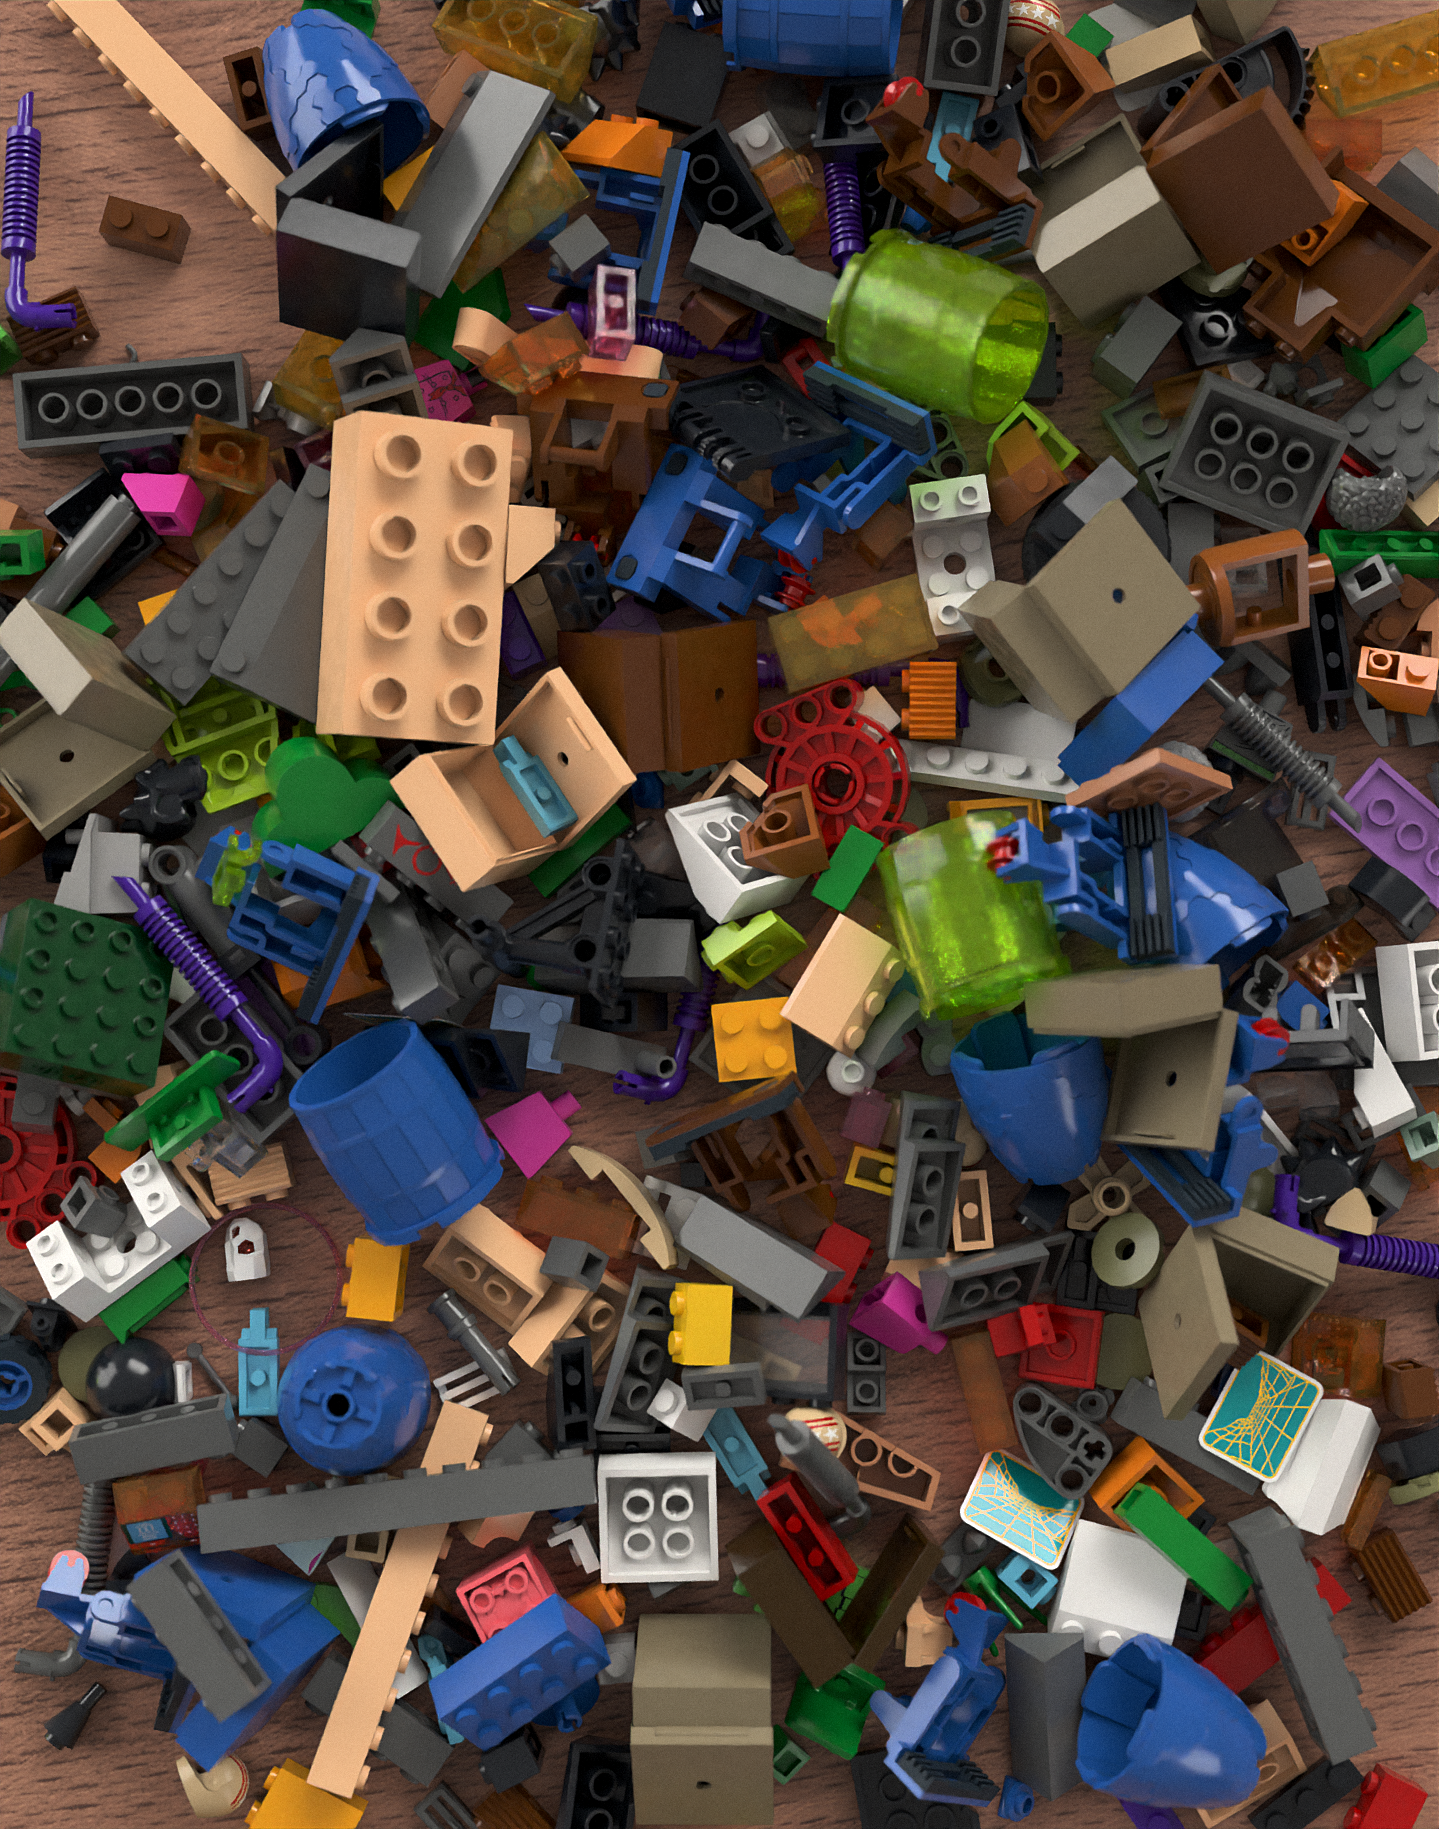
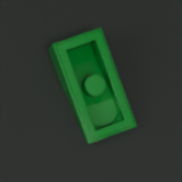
[811,824,885,913]

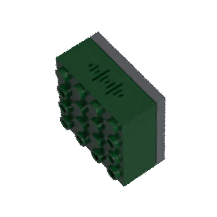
[0,898,174,1101]

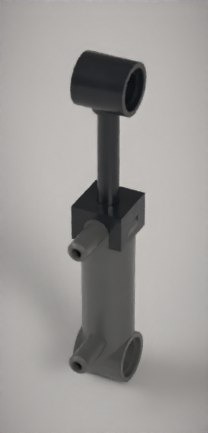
[148,845,332,1065]

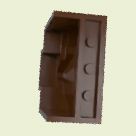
[1242,145,1439,365]

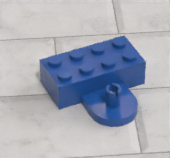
[429,1593,611,1752]

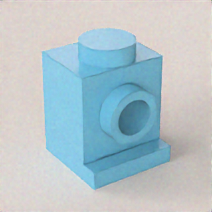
[994,1550,1059,1609]

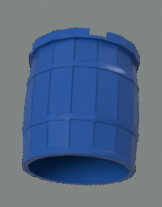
[722,0,904,78]
[289,1019,505,1246]

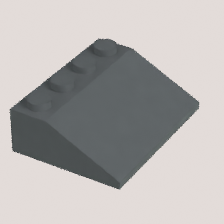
[1158,370,1351,537]

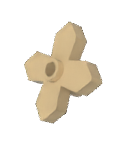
[1065,1155,1151,1231]

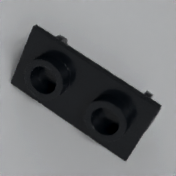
[26,1298,78,1353]

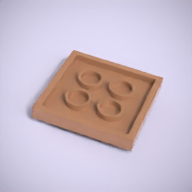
[1065,748,1233,822]

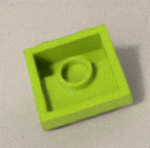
[701,909,808,991]

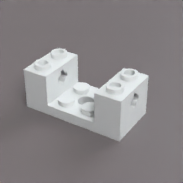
[905,474,996,646]
[26,1150,211,1322]

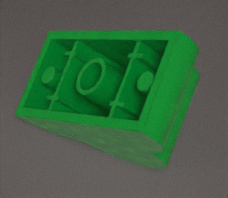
[251,737,406,878]

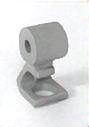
[252,380,329,443]

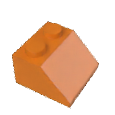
[559,114,673,178]
[1088,1435,1205,1534]

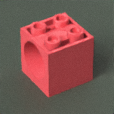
[456,1539,562,1643]

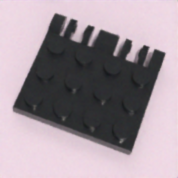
[668,364,852,483]

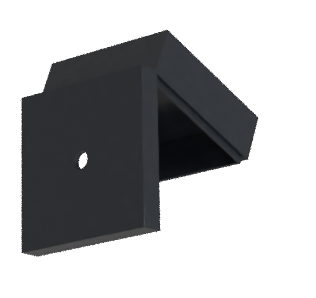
[275,117,421,350]

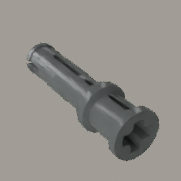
[426,1288,522,1397]

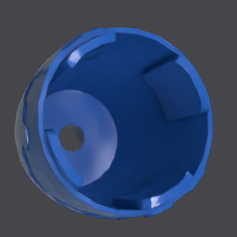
[262,9,430,180]
[1106,830,1289,993]
[950,1011,1109,1185]
[277,1324,431,1477]
[1075,1634,1267,1809]

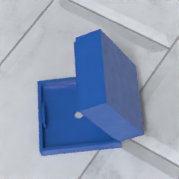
[1057,589,1224,786]
[133,1539,341,1772]

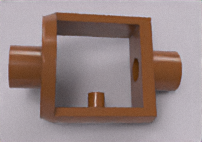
[1185,528,1335,648]

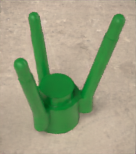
[961,1564,1047,1657]

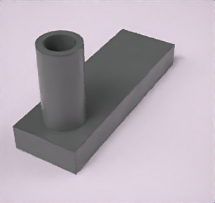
[550,1021,677,1079]

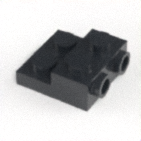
[811,74,900,164]

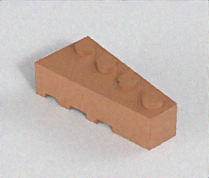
[778,1399,941,1512]

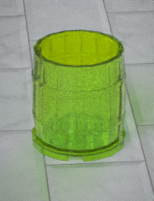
[827,228,1049,425]
[875,811,1073,1021]

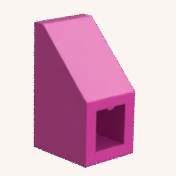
[121,473,206,536]

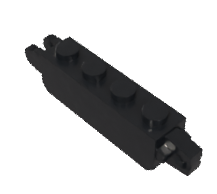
[1276,522,1354,734]

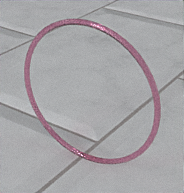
[189,1203,343,1356]

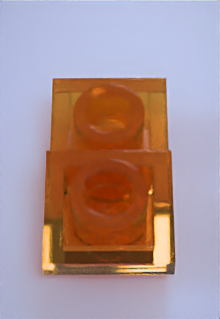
[1292,915,1378,995]

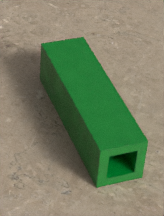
[1113,1482,1254,1612]

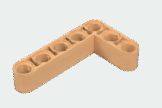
[452,307,663,379]

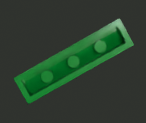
[1319,529,1439,578]

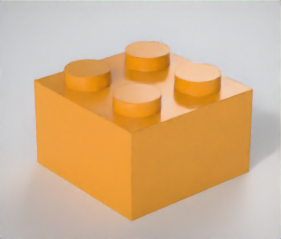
[711,997,797,1083]
[341,1233,411,1322]

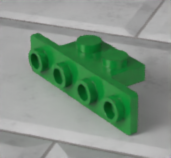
[104,1050,241,1162]

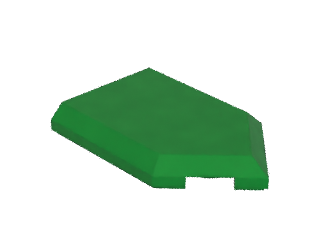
[413,263,511,373]

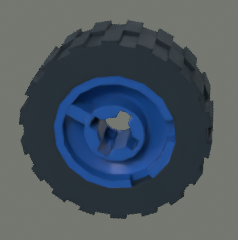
[0,1333,53,1425]

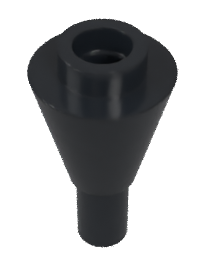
[43,1681,107,1751]

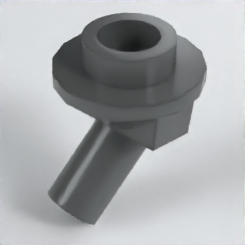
[1262,362,1299,398]

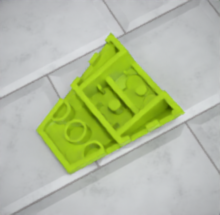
[145,676,280,815]

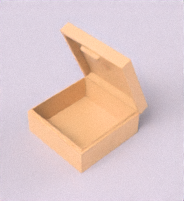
[389,667,637,892]

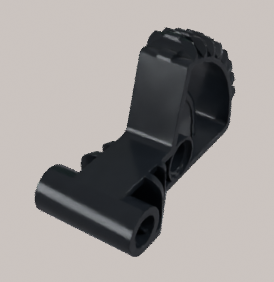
[1137,26,1316,141]

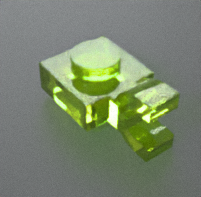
[212,834,262,907]

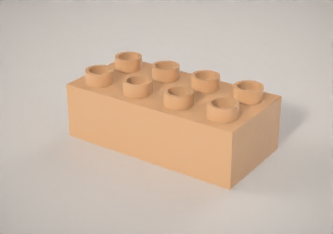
[316,410,513,745]

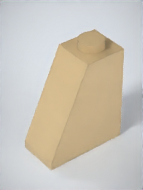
[1104,14,1217,94]

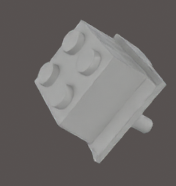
[54,813,161,919]

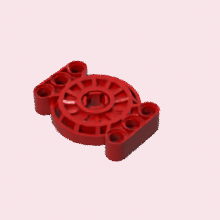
[753,679,922,882]
[0,1075,106,1250]

